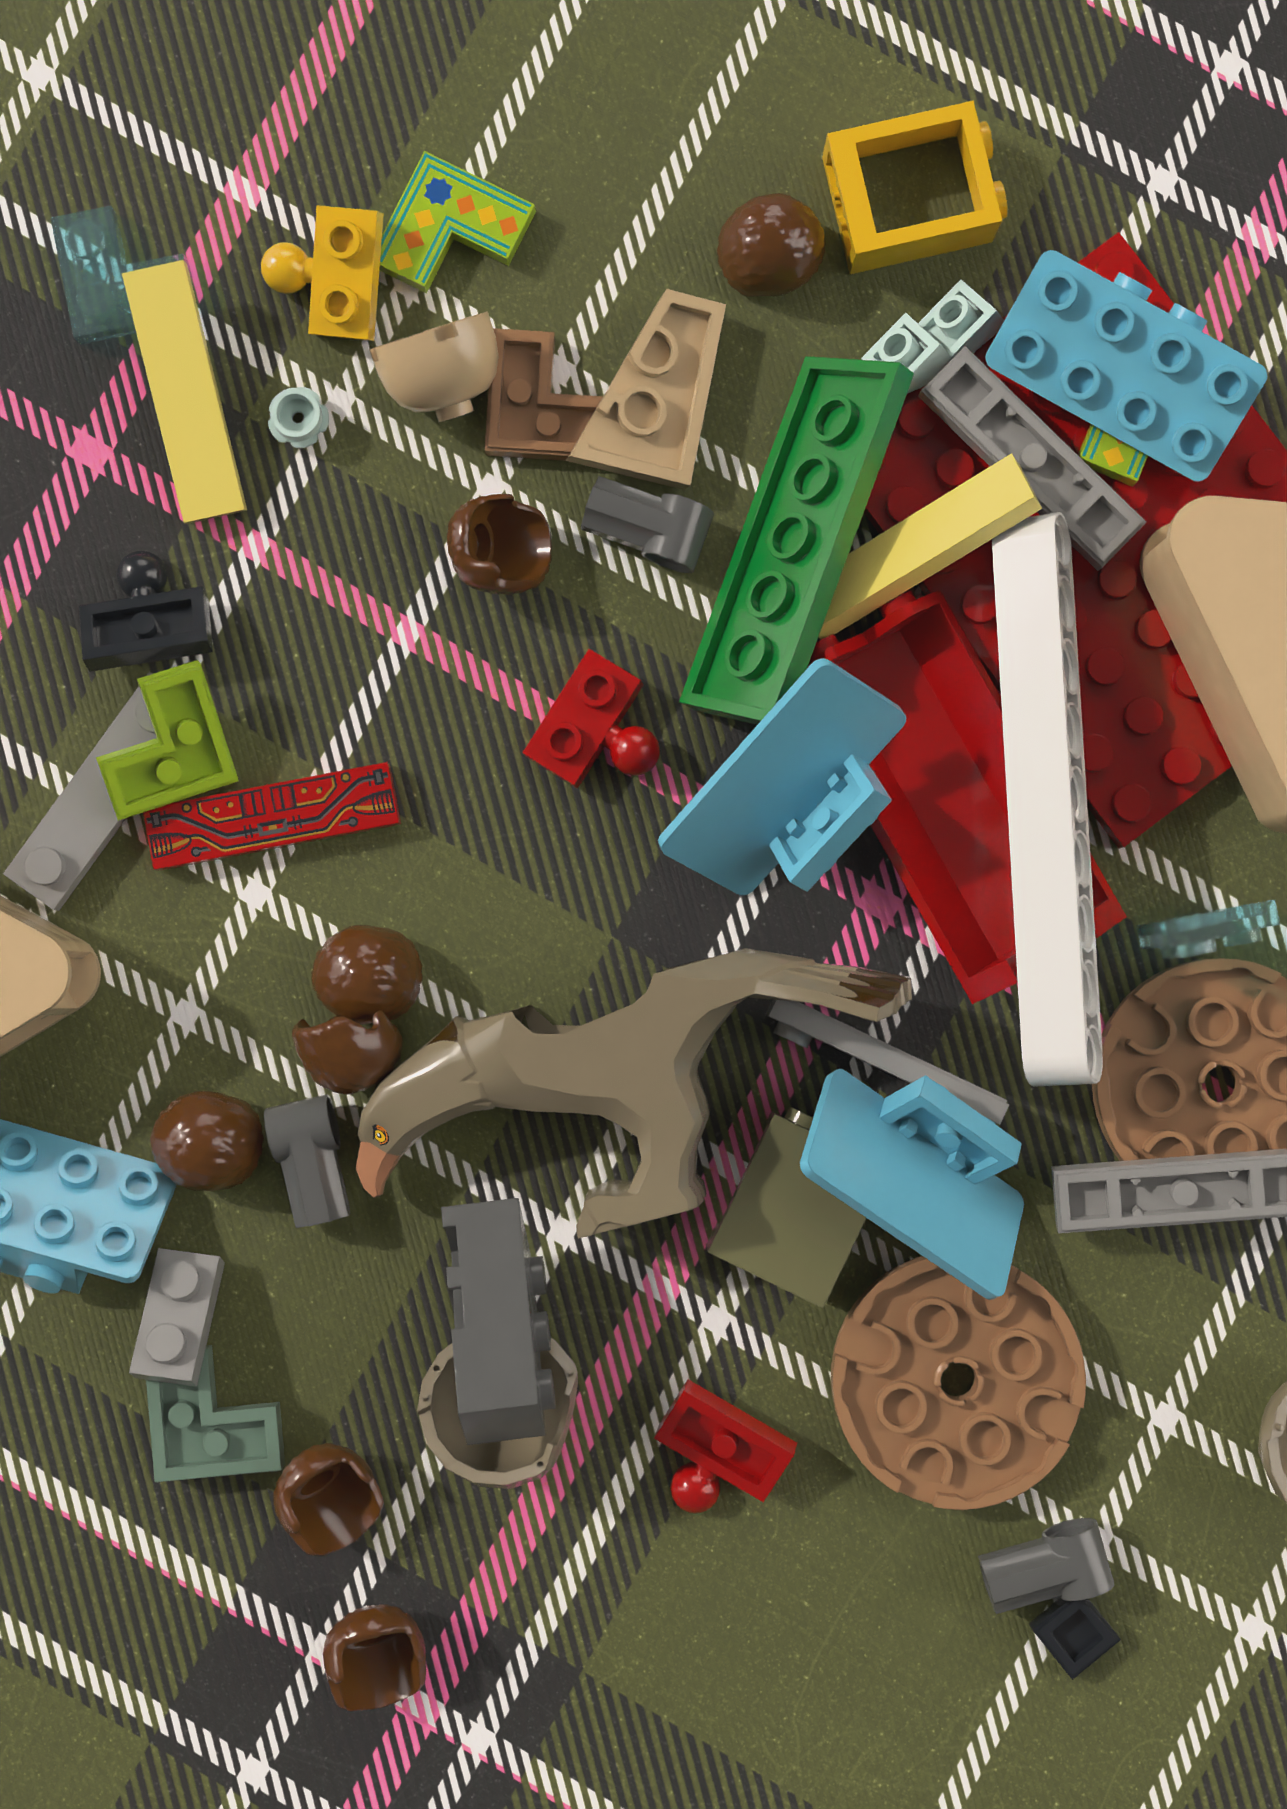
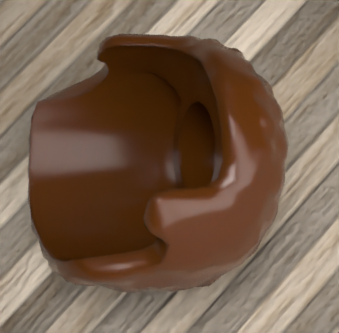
[717,193,826,297]
[447,493,552,595]
[311,925,423,1025]
[292,1010,403,1095]
[150,1091,264,1191]
[273,1443,384,1557]
[323,1604,426,1712]

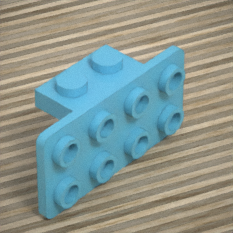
[986,250,1267,481]
[658,658,906,895]
[800,1069,1024,1300]
[0,1119,177,1294]

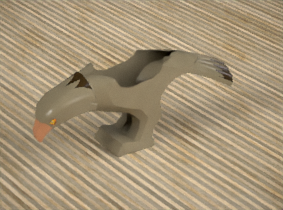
[356,948,912,1239]

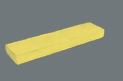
[122,260,247,524]
[818,453,1042,639]

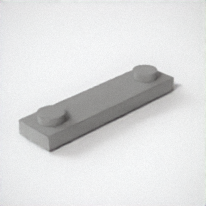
[918,346,1146,571]
[3,671,156,911]
[765,1000,1009,1125]
[1051,1149,1287,1233]

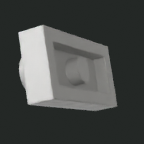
[129,1248,225,1387]

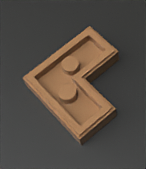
[485,328,603,461]

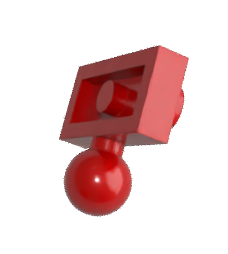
[522,649,660,789]
[654,1379,797,1514]

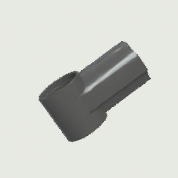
[581,476,714,574]
[264,1094,351,1228]
[978,1518,1115,1614]

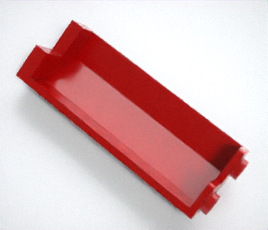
[807,590,1127,1004]

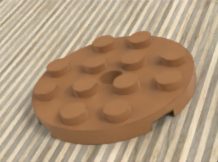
[1092,958,1287,1161]
[831,1256,1086,1510]

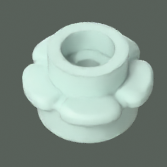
[268,387,329,448]

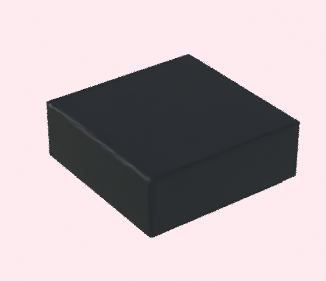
[1029,1598,1121,1680]

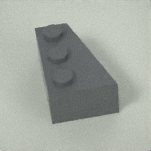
[441,1198,556,1445]

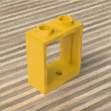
[822,100,1007,274]

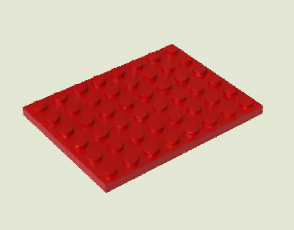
[864,232,1287,849]

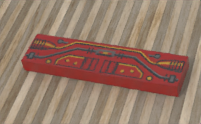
[143,762,401,871]

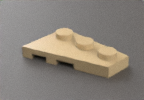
[566,289,726,490]

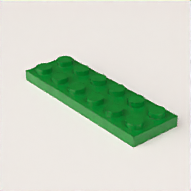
[679,356,914,725]

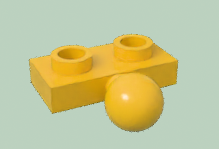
[261,205,384,341]

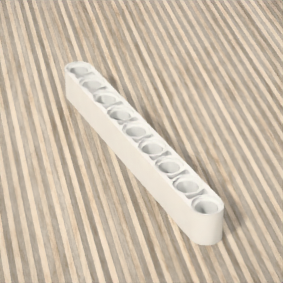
[992,512,1103,1087]

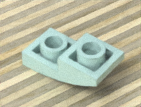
[861,280,1004,394]

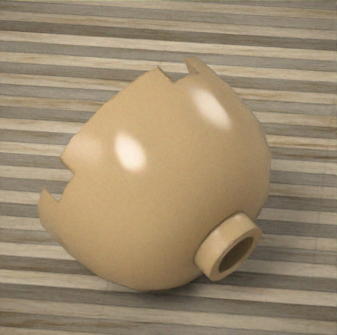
[369,311,499,422]

